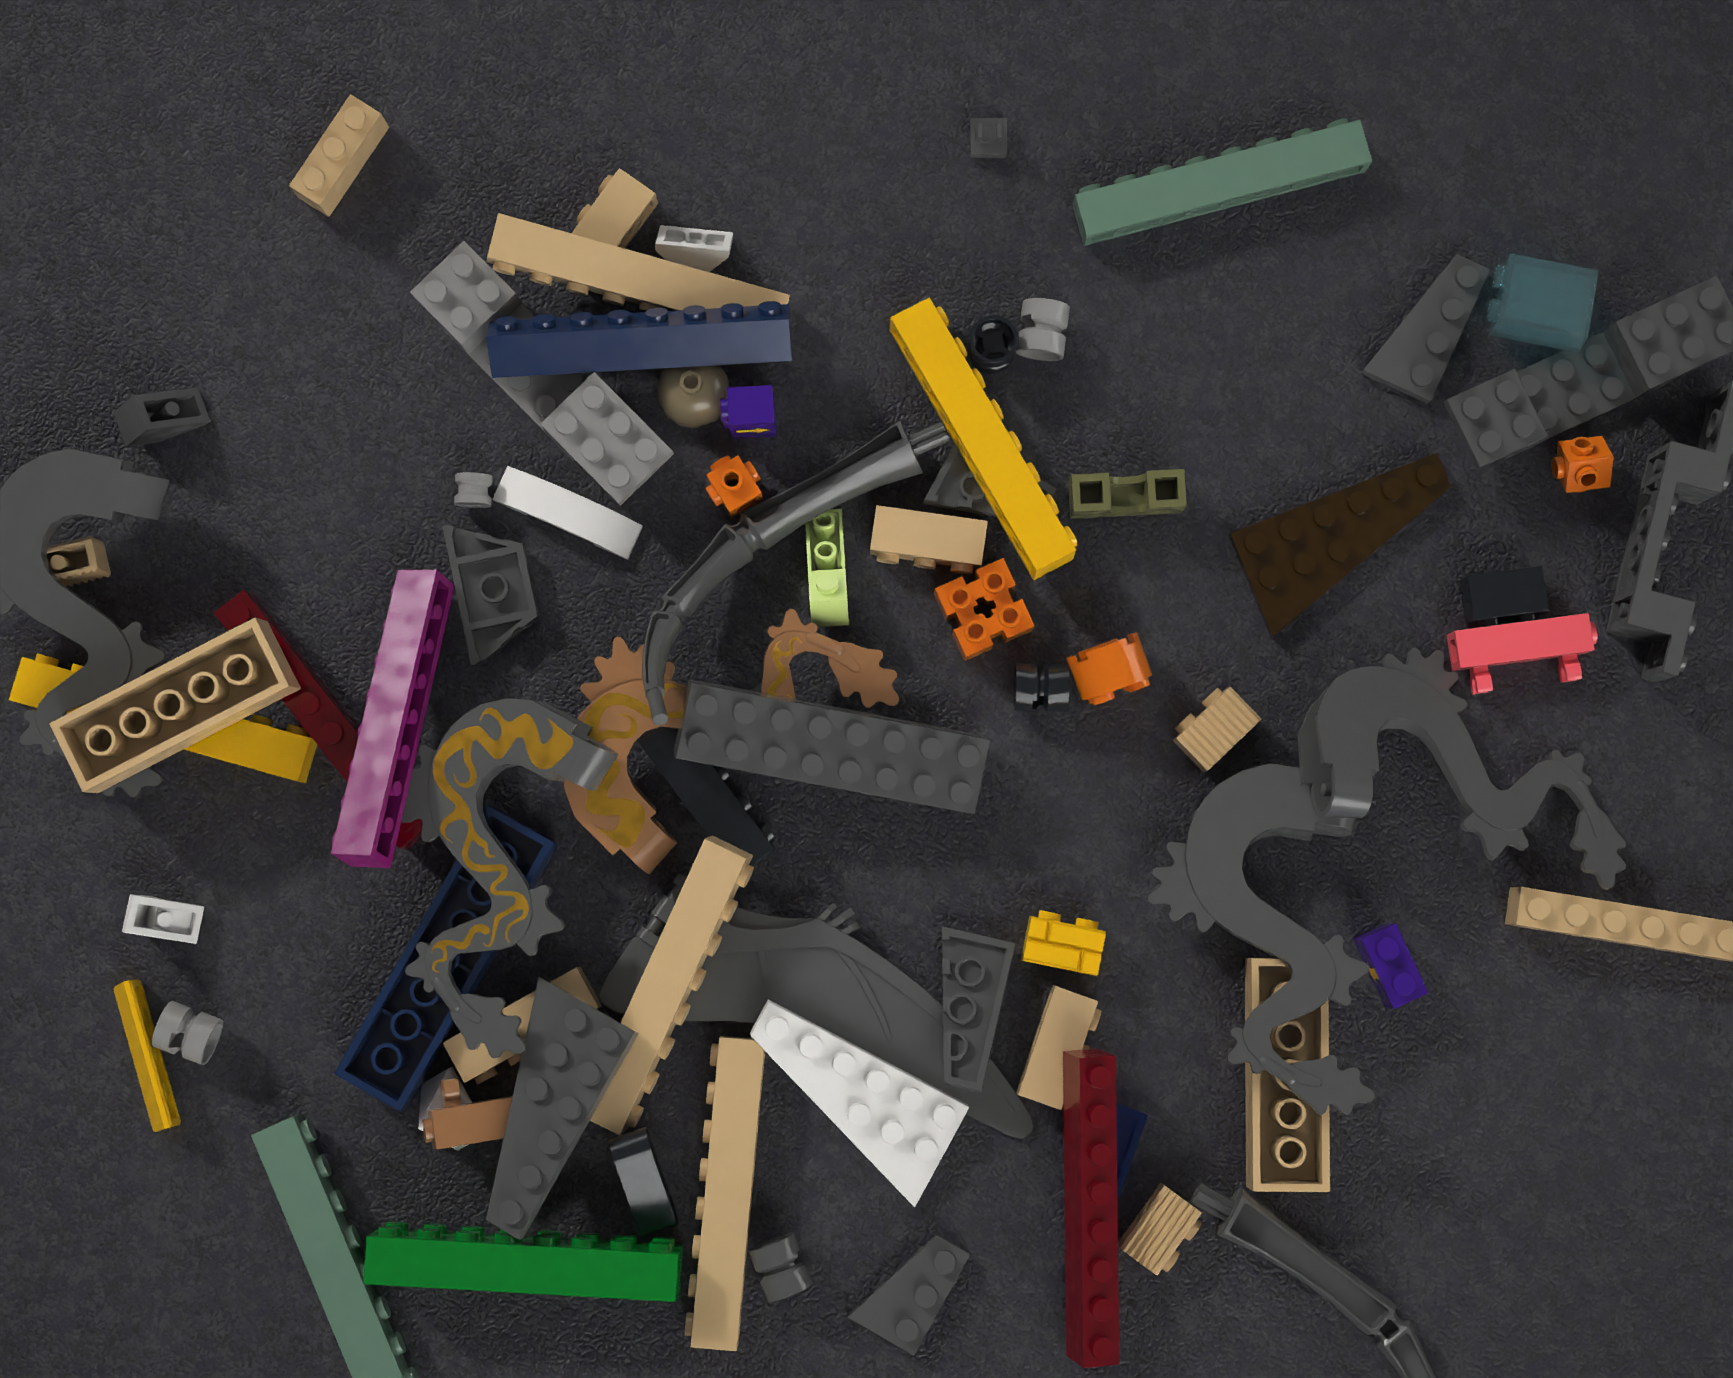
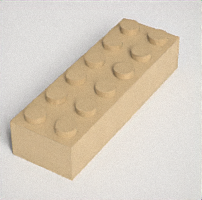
[49,617,301,793]
[1245,958,1330,1192]

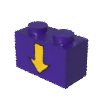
[720,385,777,439]
[1353,923,1429,1009]

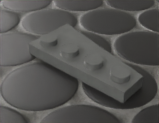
[1361,254,1490,404]
[942,926,1016,1093]

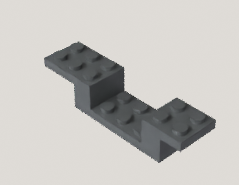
[1444,276,1733,470]
[1606,380,1733,683]

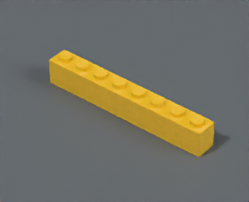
[889,297,1077,580]
[9,653,317,783]

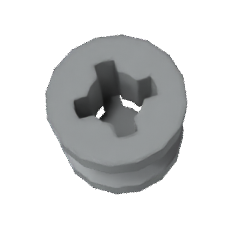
[454,472,493,508]

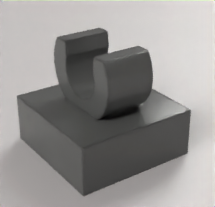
[970,118,1007,158]

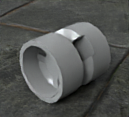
[1016,298,1070,361]
[152,1001,223,1066]

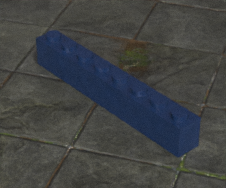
[486,301,792,378]

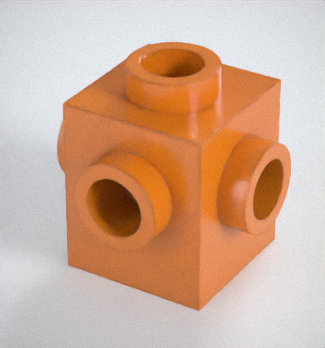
[1551,436,1614,493]
[705,455,763,518]

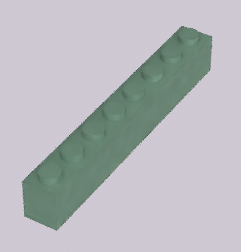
[1072,118,1372,246]
[251,1113,419,1378]

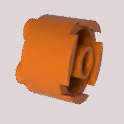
[1066,632,1153,705]

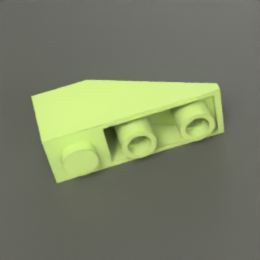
[805,509,849,627]

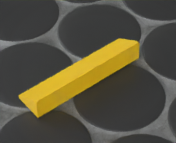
[114,979,181,1132]

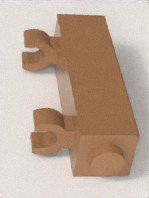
[422,1079,513,1150]

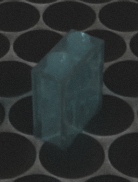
[1487,253,1599,353]

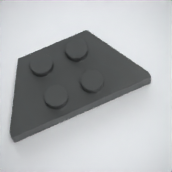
[442,525,539,667]

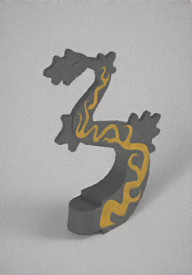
[401,698,619,1058]

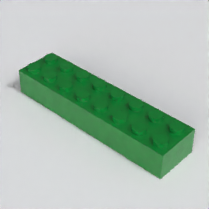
[363,1221,684,1302]

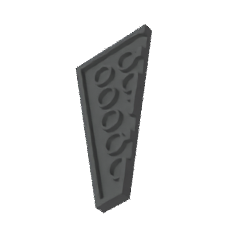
[486,977,639,1240]

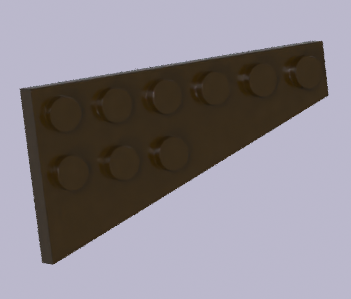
[1229,453,1451,637]

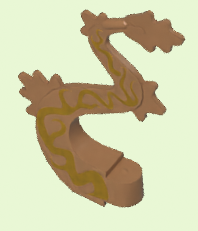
[564,608,899,874]

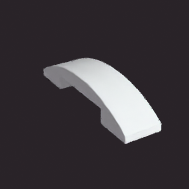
[492,466,643,560]

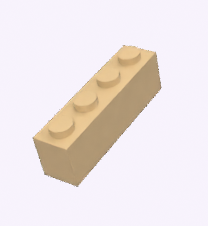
[443,967,602,1085]

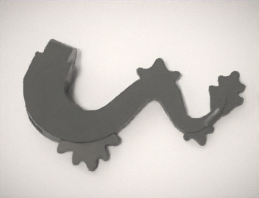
[0,449,170,797]
[1298,648,1626,890]
[1147,763,1374,1115]

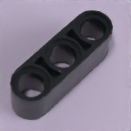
[609,1127,679,1236]

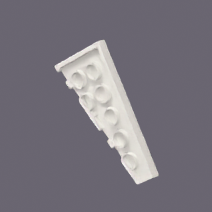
[750,999,969,1207]

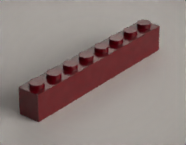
[214,590,423,850]
[1063,1049,1119,1368]

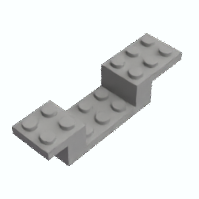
[410,241,674,506]

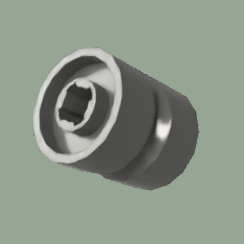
[748,1232,813,1302]

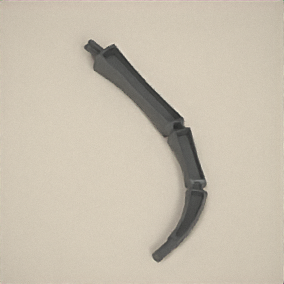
[642,421,950,725]
[1190,1183,1436,1378]

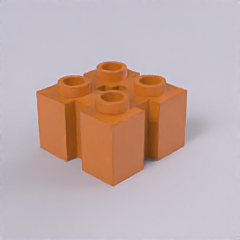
[934,558,1035,661]

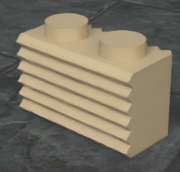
[47,536,111,587]
[1173,687,1261,772]
[1118,1183,1202,1276]

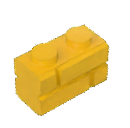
[1021,910,1106,976]

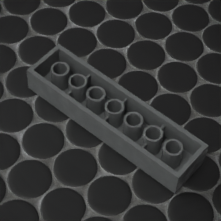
[674,679,990,814]

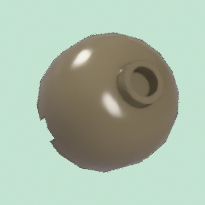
[656,365,730,428]

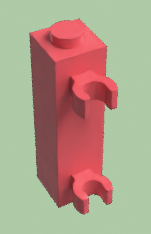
[1447,613,1598,695]

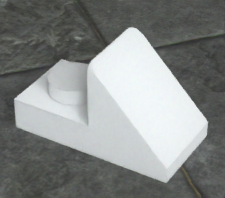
[122,894,204,944]

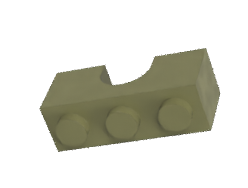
[1068,469,1187,519]

